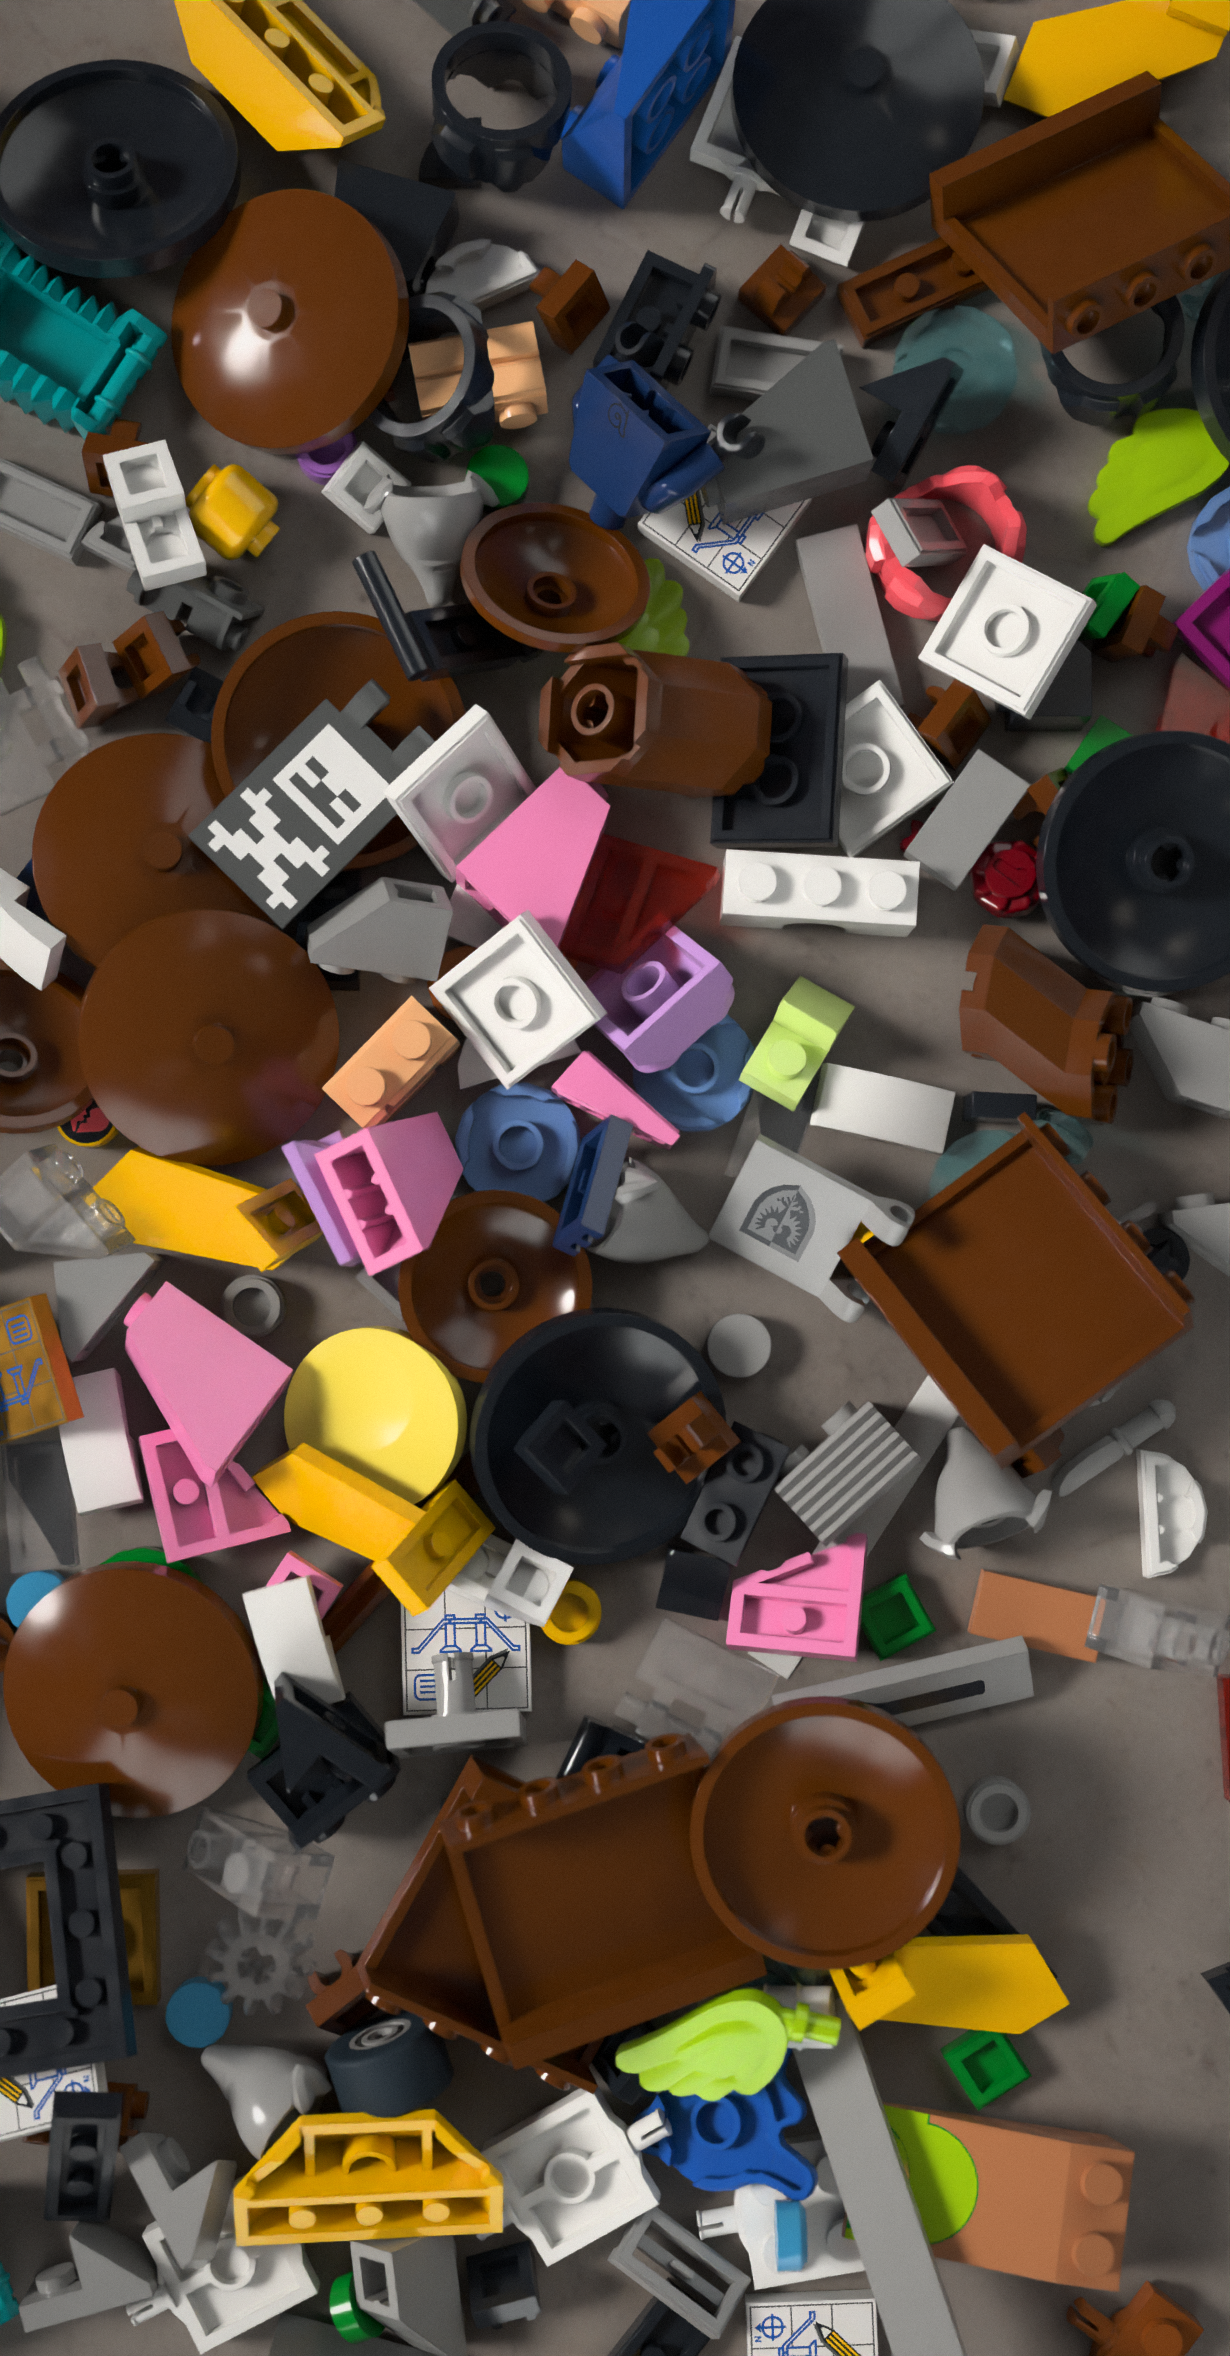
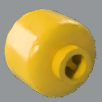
[185,464,281,560]

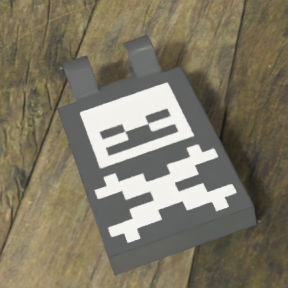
[188,678,435,930]

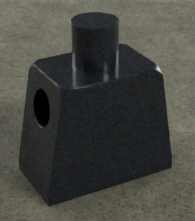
[334,159,460,297]

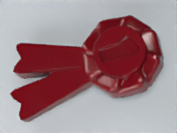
[900,806,1041,918]

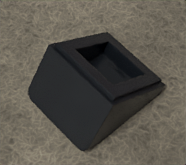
[655,1544,732,1621]

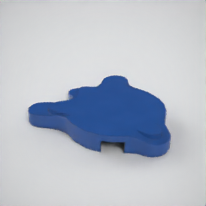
[632,2048,818,2201]

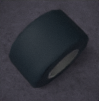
[325,2010,454,2118]

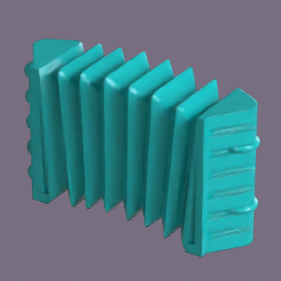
[0,227,168,441]

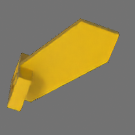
[1003,0,1230,118]
[83,1146,324,1272]
[251,1442,496,1617]
[829,1934,1070,2034]

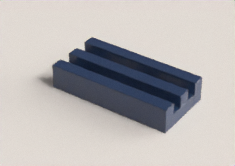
[552,1114,633,1257]

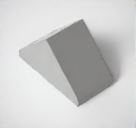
[53,1252,166,1362]

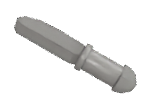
[1052,1399,1176,1496]

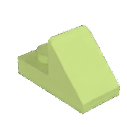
[739,976,855,1112]

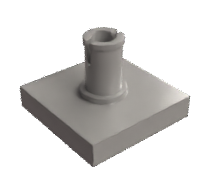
[385,1652,528,1759]

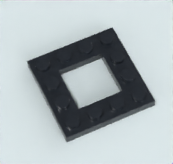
[0,1783,138,2078]

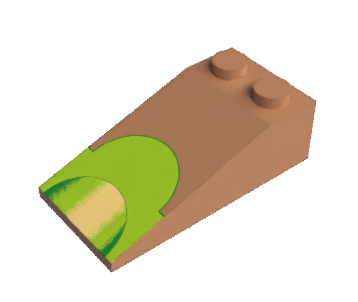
[841,2102,1135,2292]

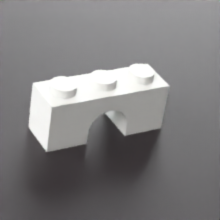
[719,849,920,937]

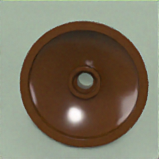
[460,502,650,653]
[0,959,94,1134]
[398,1189,592,1383]

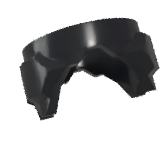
[431,21,572,193]
[368,291,495,462]
[1039,295,1185,426]

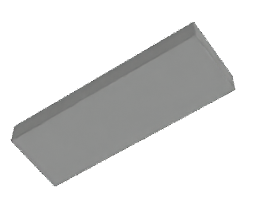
[795,524,905,709]

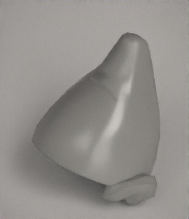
[363,470,500,607]
[585,1157,710,1264]
[919,1427,1052,1560]
[201,2044,332,2160]

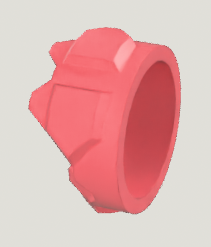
[865,465,1027,621]

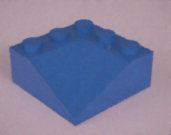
[560,0,736,210]

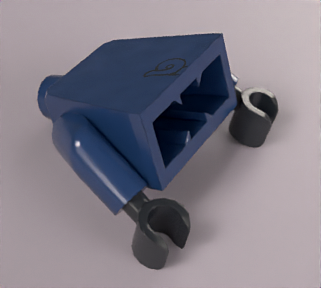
[569,322,765,530]

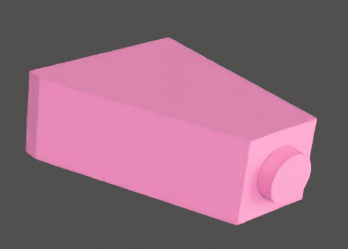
[456,767,611,950]
[315,1112,464,1276]
[123,1281,293,1488]

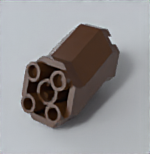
[538,642,772,799]
[959,924,1134,1126]

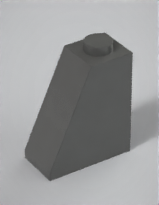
[701,339,874,525]

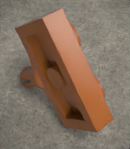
[1066,2280,1204,2356]

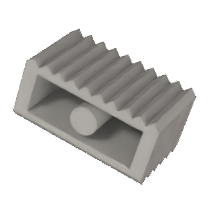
[773,1401,922,1546]

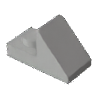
[119,2132,237,2269]
[18,2221,159,2333]

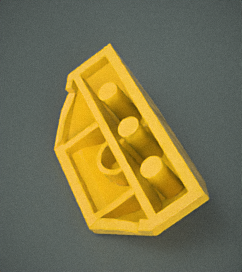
[174,0,386,151]
[233,2109,503,2247]

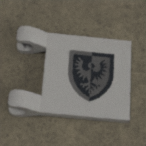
[709,1134,915,1323]

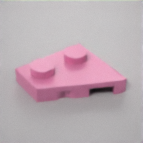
[138,1429,291,1564]
[726,1533,868,1662]

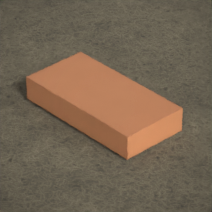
[967,1568,1110,1663]

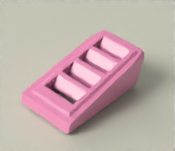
[551,1050,680,1151]

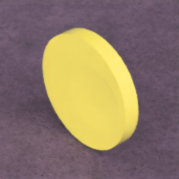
[284,1326,467,1505]

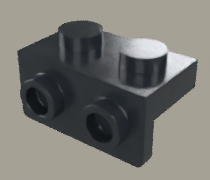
[593,250,722,390]
[247,1691,401,1851]

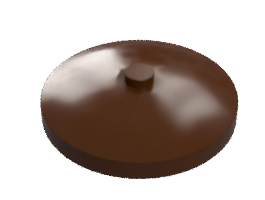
[171,189,409,454]
[211,611,466,871]
[32,733,276,969]
[77,907,339,1166]
[3,1561,264,1818]
[690,1696,961,1970]

